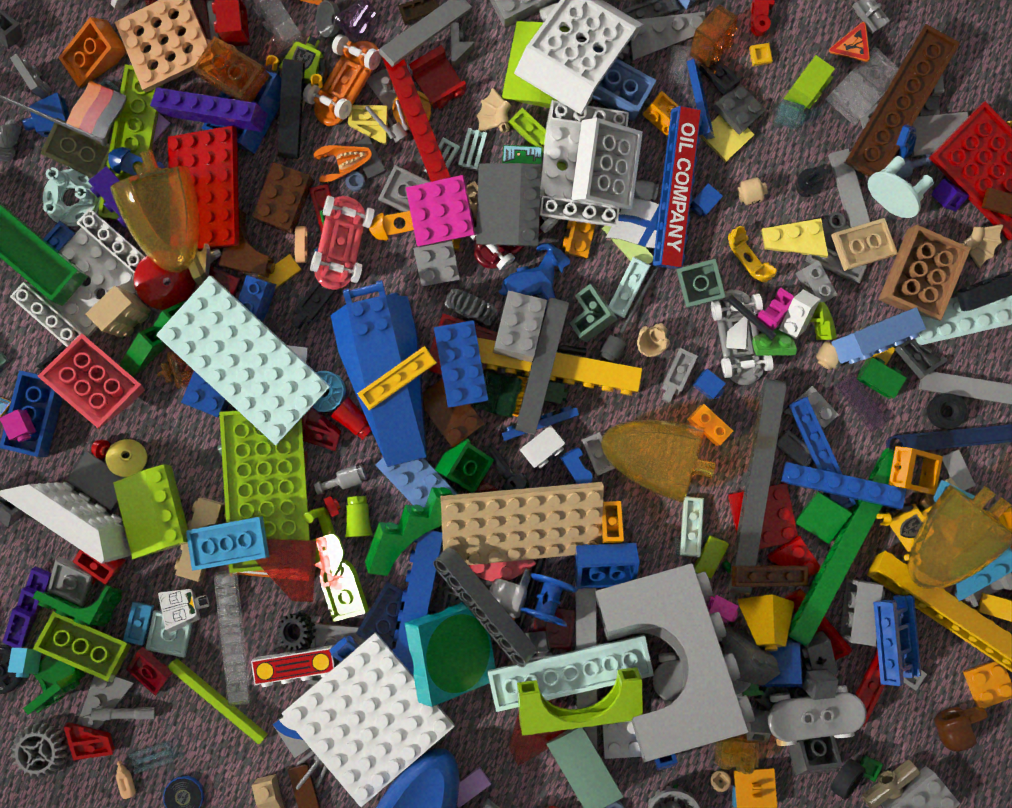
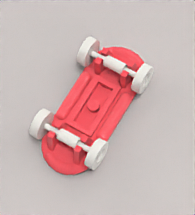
[310,196,374,290]

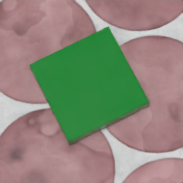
[795,491,852,544]

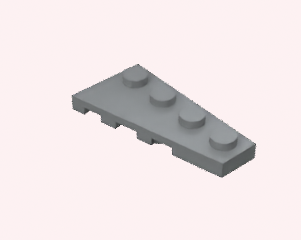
[630,11,707,61]

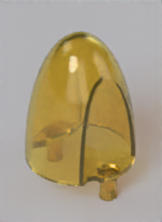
[110,150,199,273]
[601,419,716,503]
[908,484,1012,589]

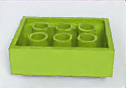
[502,21,570,108]
[113,464,188,559]

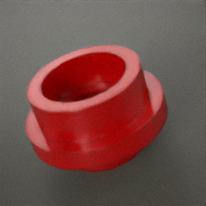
[91,439,110,459]

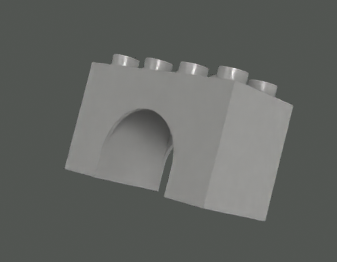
[595,563,755,762]

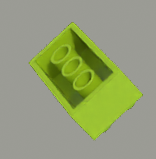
[33,611,132,683]

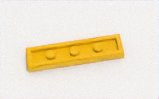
[357,346,437,410]

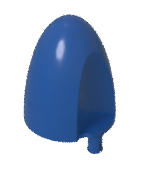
[376,748,460,808]

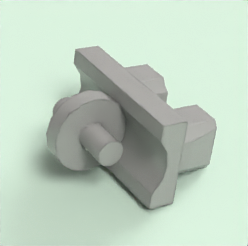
[852,0,890,34]

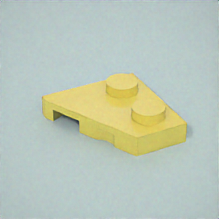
[348,105,388,145]

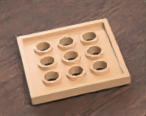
[115,0,215,93]

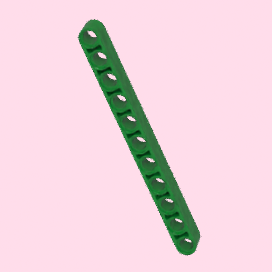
[788,448,901,646]

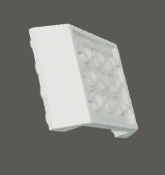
[514,0,644,114]
[539,100,629,227]
[10,208,145,347]

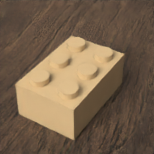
[85,285,151,338]

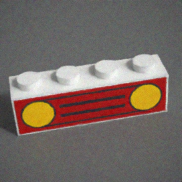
[251,645,337,687]

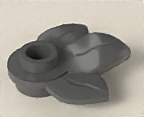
[821,212,850,250]

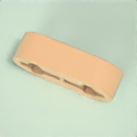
[295,226,308,263]

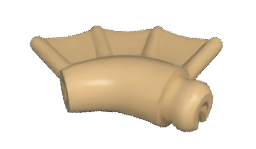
[476,88,512,133]
[962,224,1003,268]

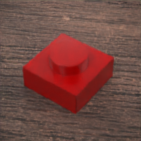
[323,496,341,518]

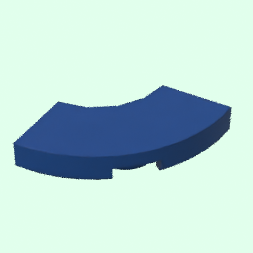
[896,124,917,159]

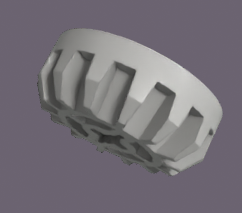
[648,786,700,808]

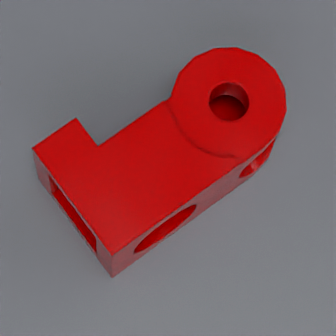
[751,0,775,37]

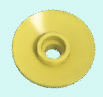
[106,439,147,477]

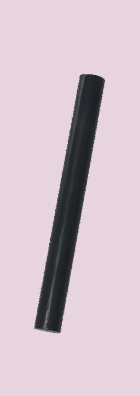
[516,558,545,630]

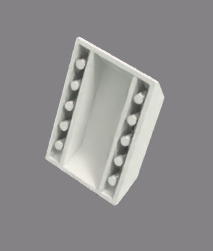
[0,482,131,563]

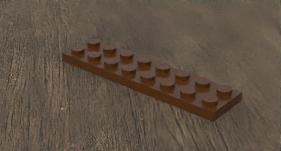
[844,24,960,177]

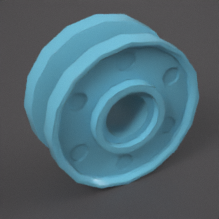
[312,371,347,412]

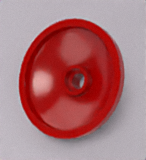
[133,251,195,310]

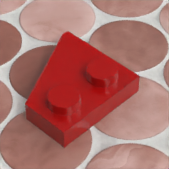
[767,536,821,577]
[64,722,115,760]

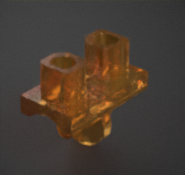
[157,351,192,390]

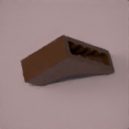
[219,209,275,278]

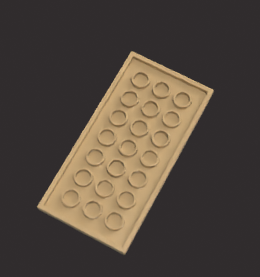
[440,482,604,565]

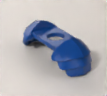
[108,147,169,190]

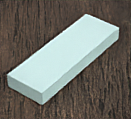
[609,257,651,318]
[680,496,704,558]

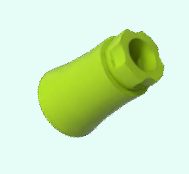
[345,496,373,538]

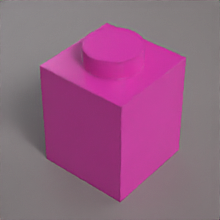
[0,409,36,442]

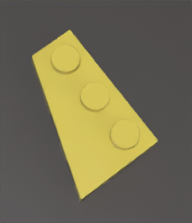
[761,218,828,258]

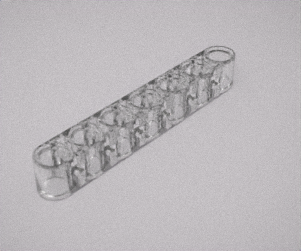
[214,570,251,706]

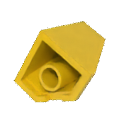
[738,594,794,651]

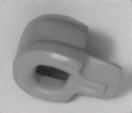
[489,568,531,619]

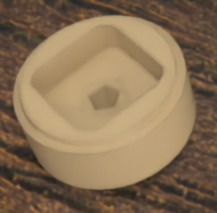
[710,770,731,792]

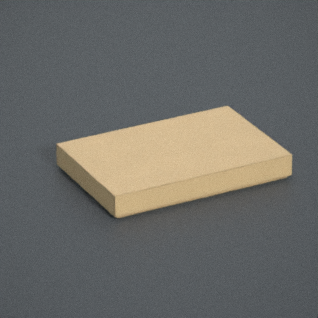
[831,218,898,271]

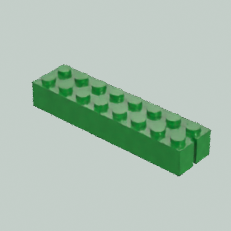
[0,202,88,306]

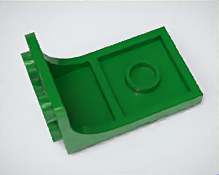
[33,585,122,627]
[23,656,86,715]

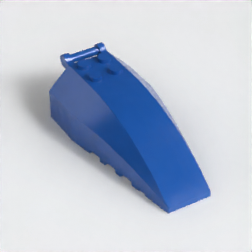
[331,280,427,467]

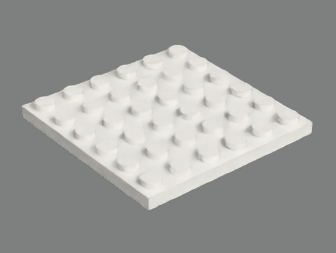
[282,632,455,807]

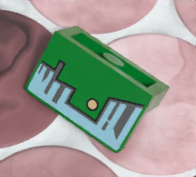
[502,145,542,164]

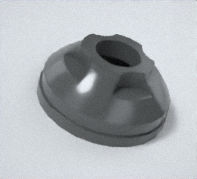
[316,0,344,38]

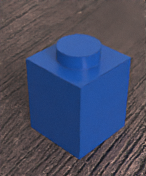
[690,183,723,217]
[692,369,726,400]

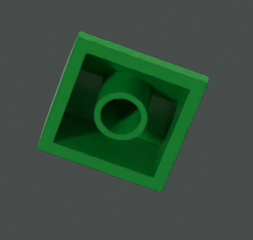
[435,441,494,493]

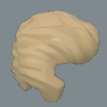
[637,323,670,357]

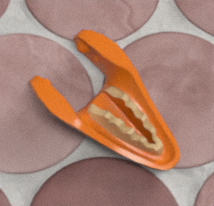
[314,145,372,183]

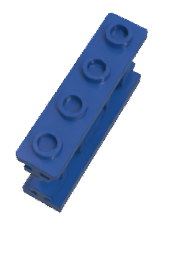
[873,595,921,686]

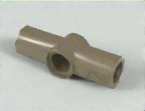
[861,759,921,808]

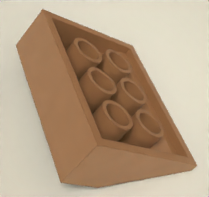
[878,225,971,321]

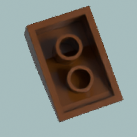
[422,378,484,447]

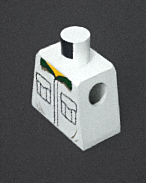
[158,589,209,633]

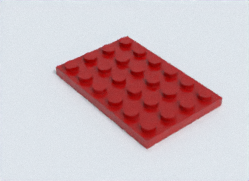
[929,101,1012,241]
[168,126,239,253]

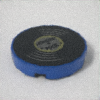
[163,775,204,808]

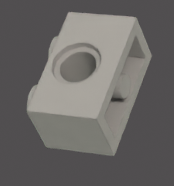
[796,261,837,302]

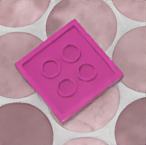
[406,175,476,247]

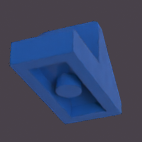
[329,635,359,662]

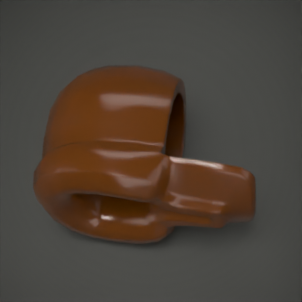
[934,707,988,752]

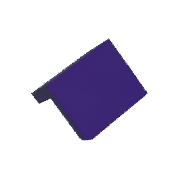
[931,178,969,212]

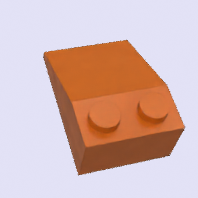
[58,17,127,88]

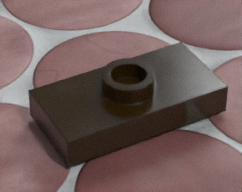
[398,0,439,26]

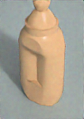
[116,761,136,799]

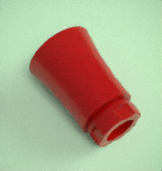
[330,397,371,440]

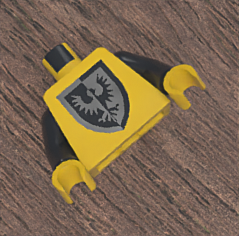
[876,503,938,566]

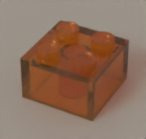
[690,5,738,67]

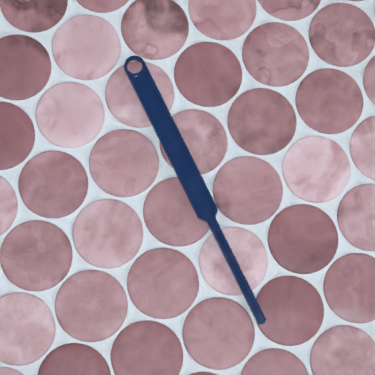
[886,424,1012,451]

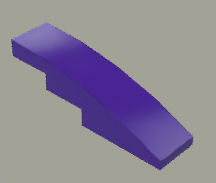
[2,566,52,648]

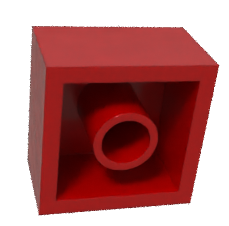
[212,0,250,46]

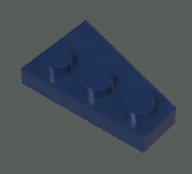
[355,581,403,649]

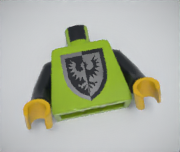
[266,36,328,88]

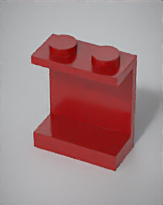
[408,44,466,110]

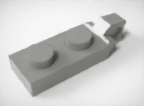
[661,348,698,403]

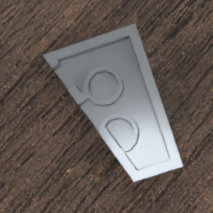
[77,675,136,730]

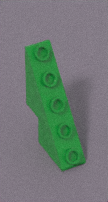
[119,300,187,378]

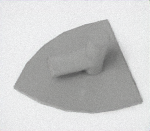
[367,69,412,110]

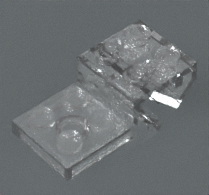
[826,47,899,125]

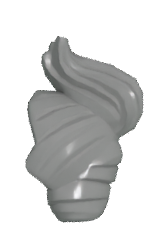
[0,119,22,162]

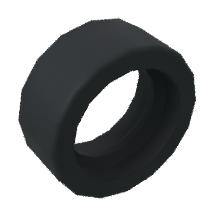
[831,759,866,800]

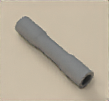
[91,707,155,720]

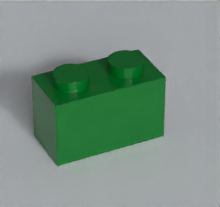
[855,357,906,399]

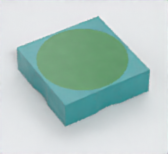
[405,602,496,707]

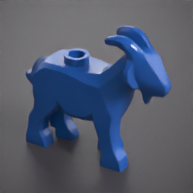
[499,243,571,315]

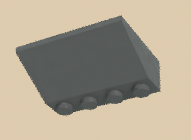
[476,163,541,247]

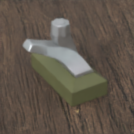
[180,244,221,287]

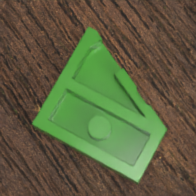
[752,327,797,356]

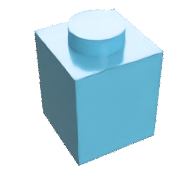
[8,647,42,678]

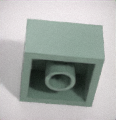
[676,259,725,309]

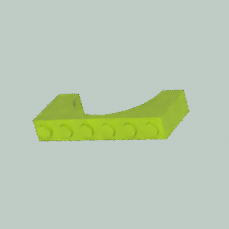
[517,667,643,736]

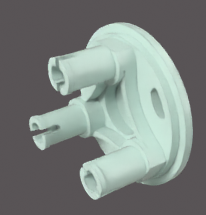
[868,156,934,218]
[43,167,101,227]

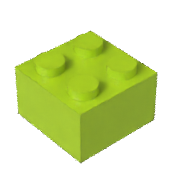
[783,55,835,112]

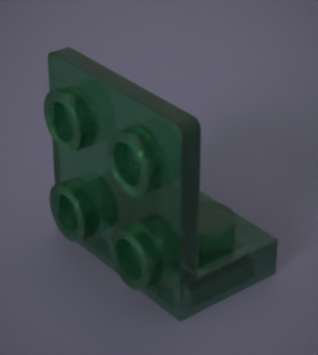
[473,370,522,417]

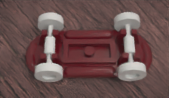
[470,216,559,271]

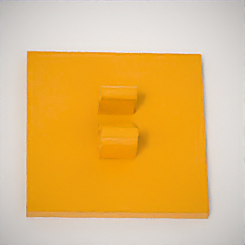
[734,768,777,808]

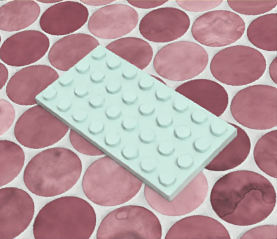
[156,276,331,445]

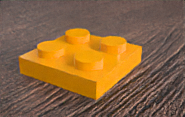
[963,660,1012,709]

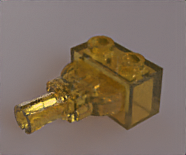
[715,738,759,774]

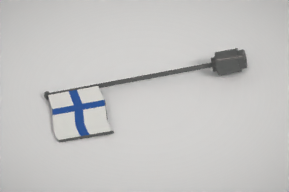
[600,198,692,363]

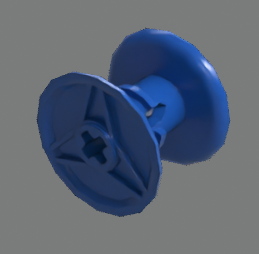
[520,573,578,627]

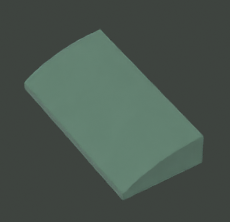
[546,727,623,808]

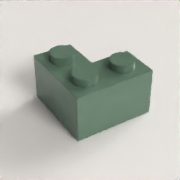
[570,284,618,342]

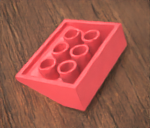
[38,333,145,429]

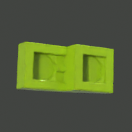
[810,302,837,340]

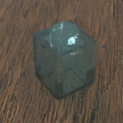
[773,99,806,130]

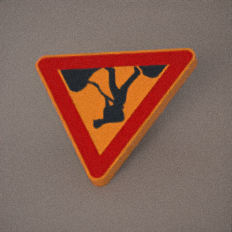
[829,22,870,62]

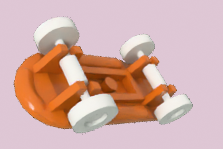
[303,34,381,126]

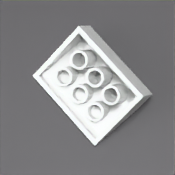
[571,118,643,210]

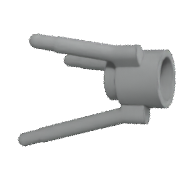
[365,100,409,143]
[296,750,328,790]

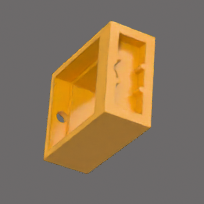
[889,446,943,495]

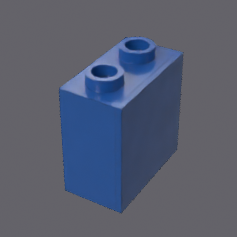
[238,275,277,321]
[761,640,803,687]

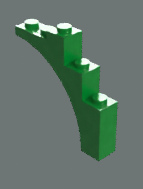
[365,487,453,576]

